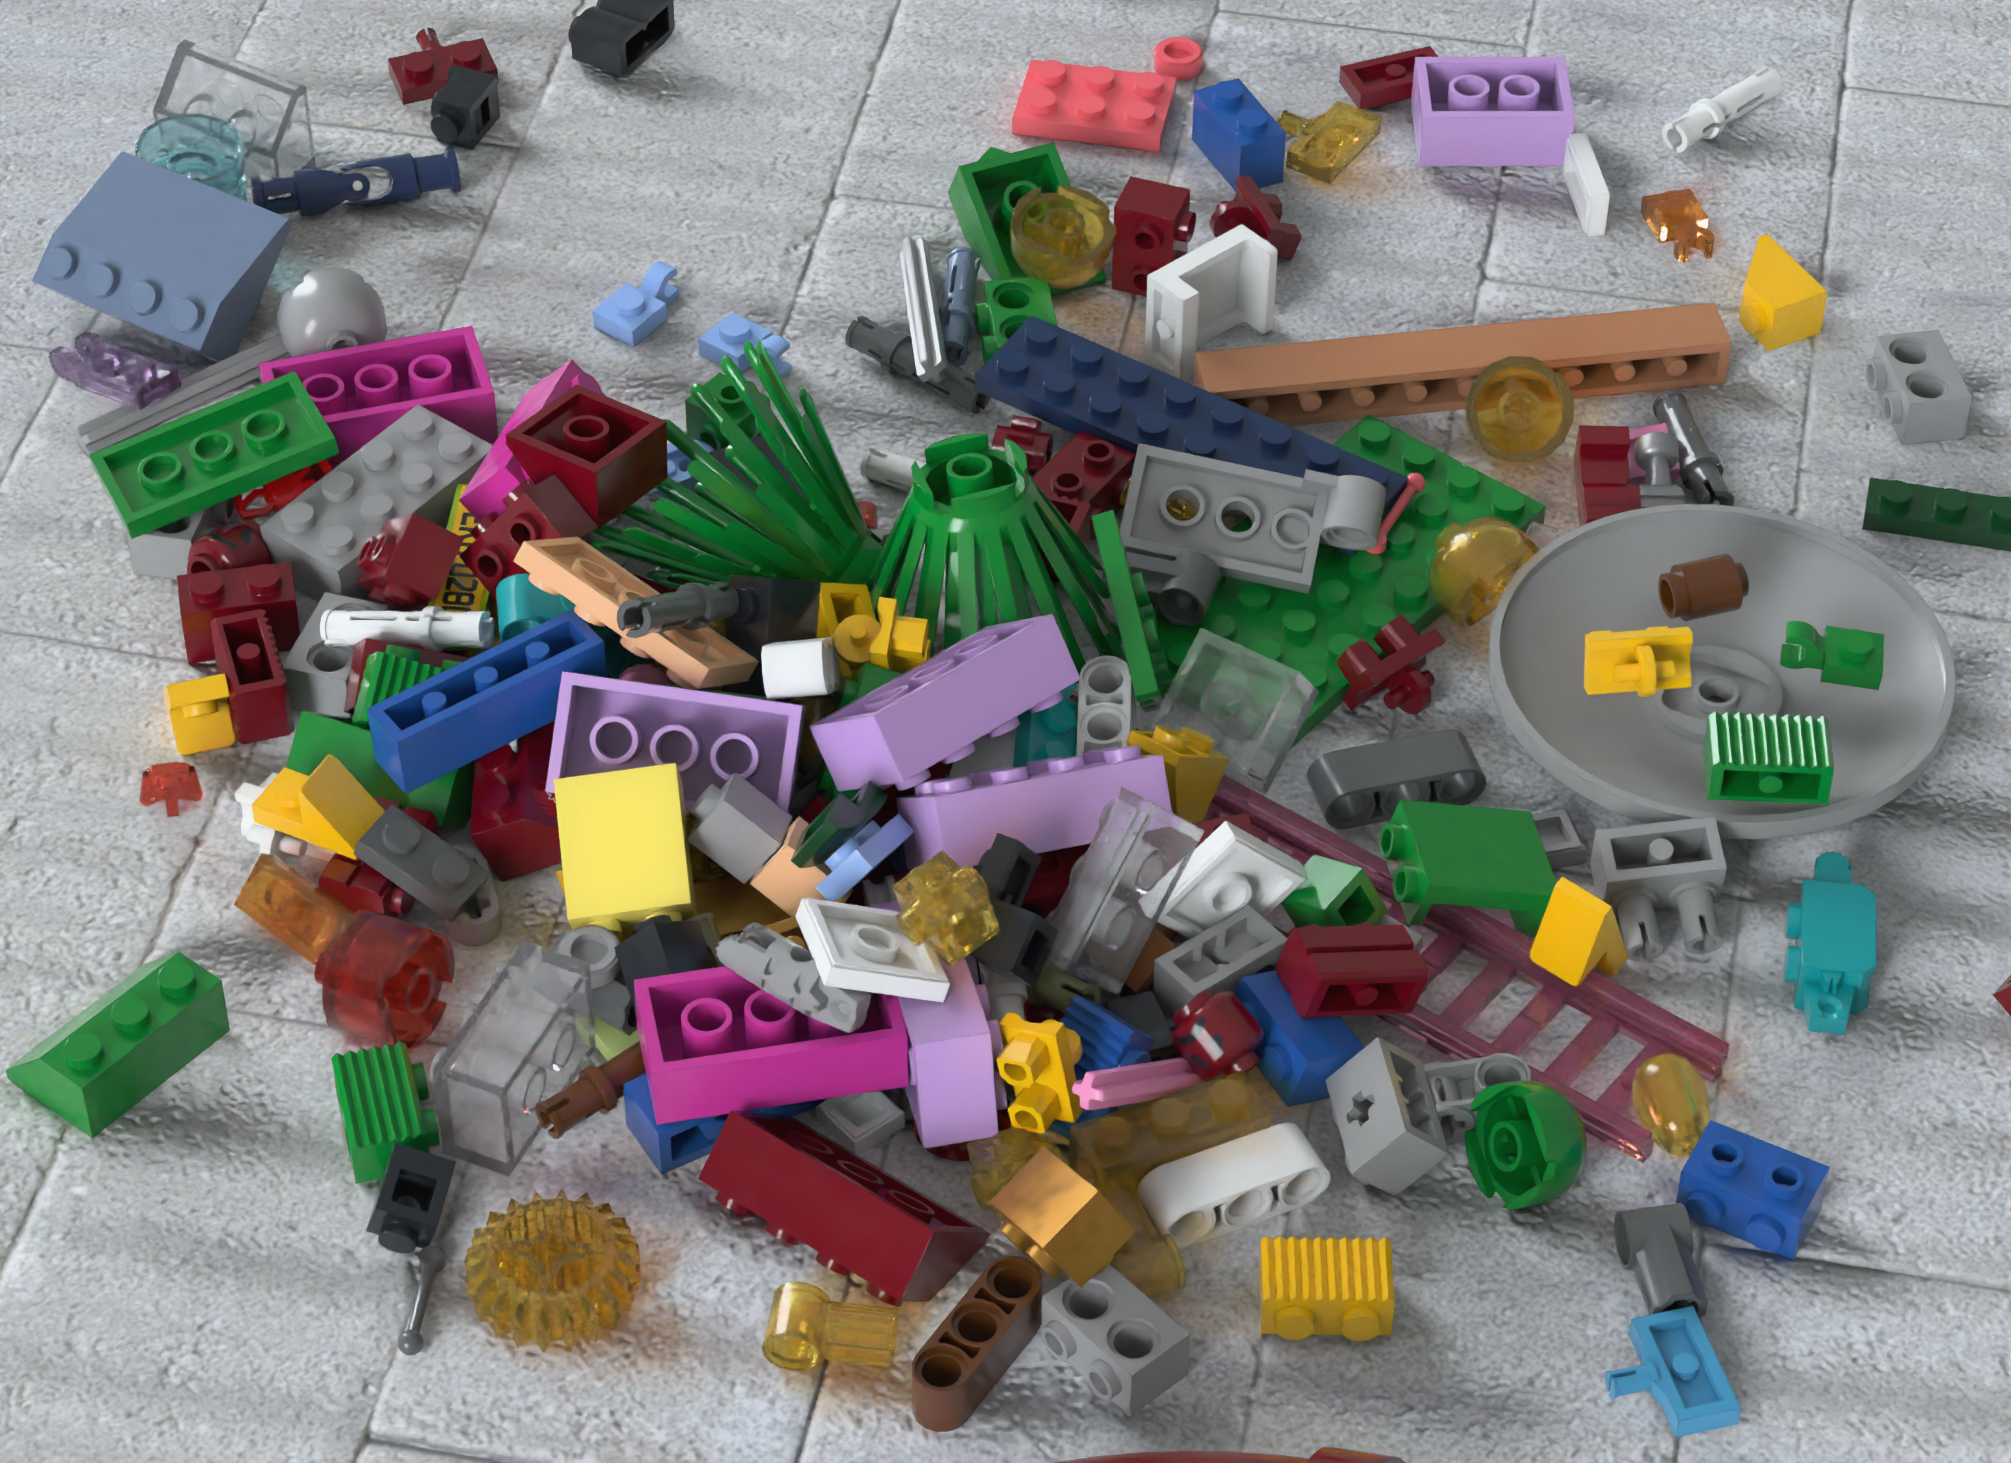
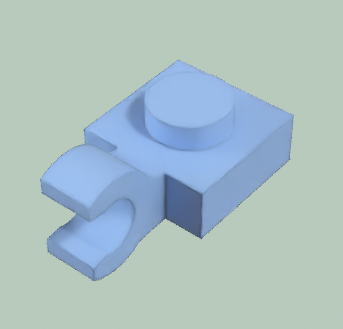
[592,261,679,347]
[698,312,792,378]

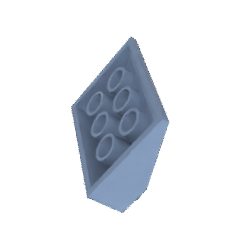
[32,151,294,361]

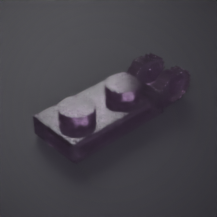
[48,331,182,411]

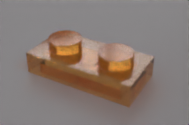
[234,853,356,967]

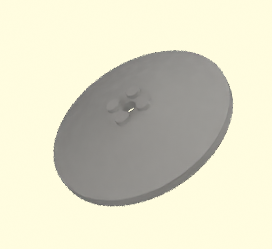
[1488,504,1956,839]

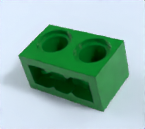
[975,276,1058,364]

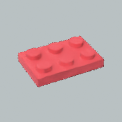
[1012,60,1177,152]

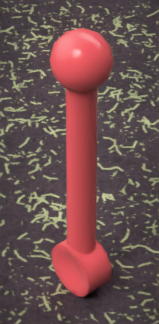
[1366,473,1426,554]

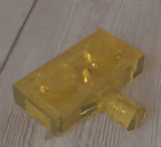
[1277,101,1381,184]

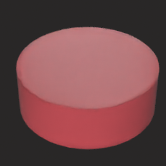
[1154,37,1203,81]

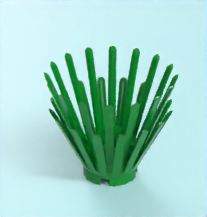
[589,340,883,592]
[865,433,1121,685]

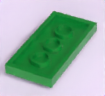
[89,371,339,539]

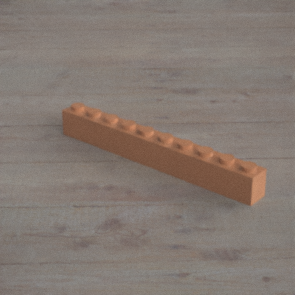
[1193,303,1732,426]

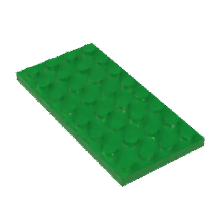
[1099,414,1546,758]

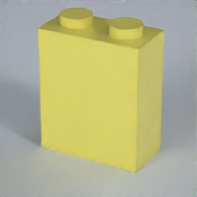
[554,763,697,938]

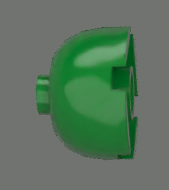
[1465,1080,1587,1210]

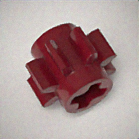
[991,415,1053,477]

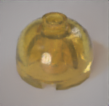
[1010,185,1116,288]
[1464,356,1574,466]
[1429,517,1541,628]

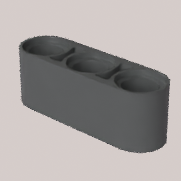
[1307,729,1487,829]

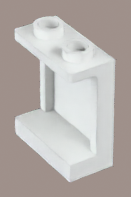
[1144,224,1278,381]

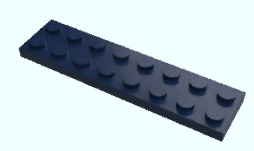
[974,316,1408,557]

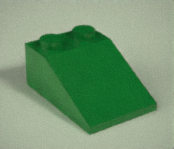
[948,142,1107,297]

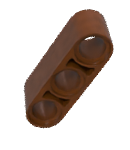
[912,1256,1042,1432]

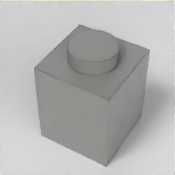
[687,772,792,885]

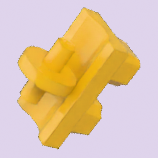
[834,597,931,674]
[1584,626,1693,697]
[996,1012,1083,1134]

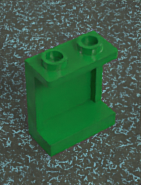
[1379,800,1557,938]

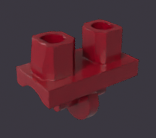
[1209,175,1302,260]
[1335,615,1445,715]

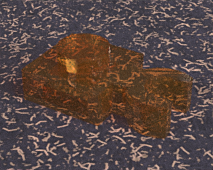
[1640,188,1715,263]

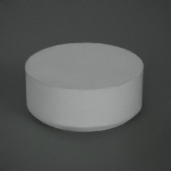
[558,925,621,989]

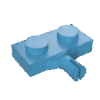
[1605,1306,1741,1438]

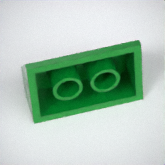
[286,711,475,836]
[6,951,230,1138]

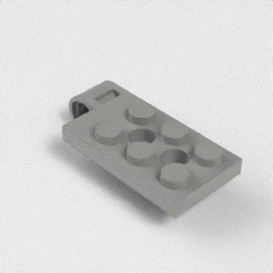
[1120,443,1387,594]

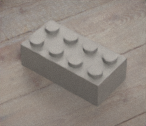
[260,404,493,602]

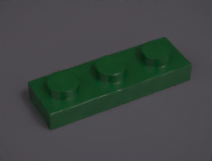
[1862,477,2011,552]

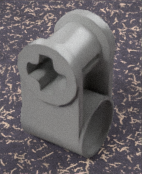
[1423,1053,1531,1146]

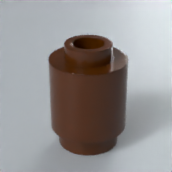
[1658,554,1749,621]

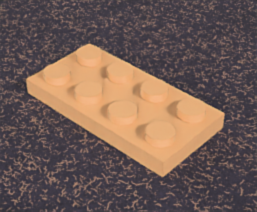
[514,537,759,690]

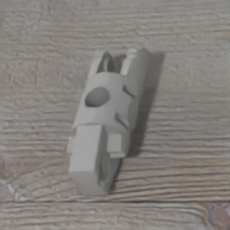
[715,922,871,1033]

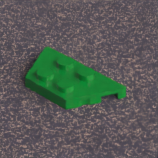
[1091,510,1172,713]

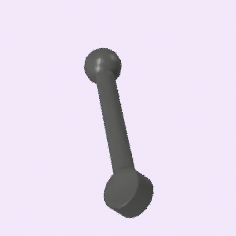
[398,1246,445,1356]

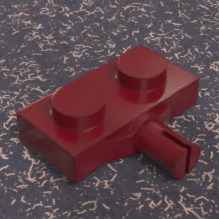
[388,28,498,105]

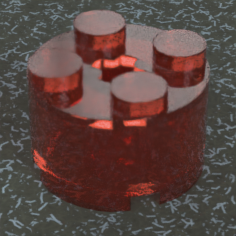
[314,909,455,1049]

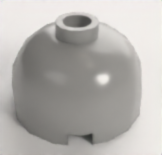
[277,267,387,357]

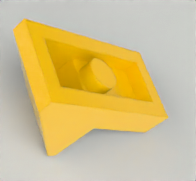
[162,673,235,755]
[252,754,386,860]
[1530,877,1628,987]

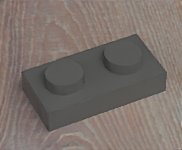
[353,804,490,923]

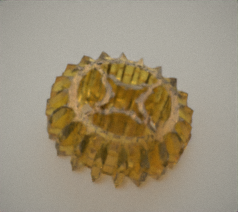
[464,1188,641,1353]

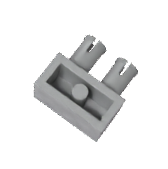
[1590,816,1727,961]

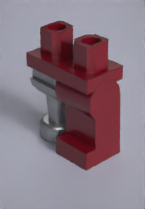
[1573,425,1685,526]

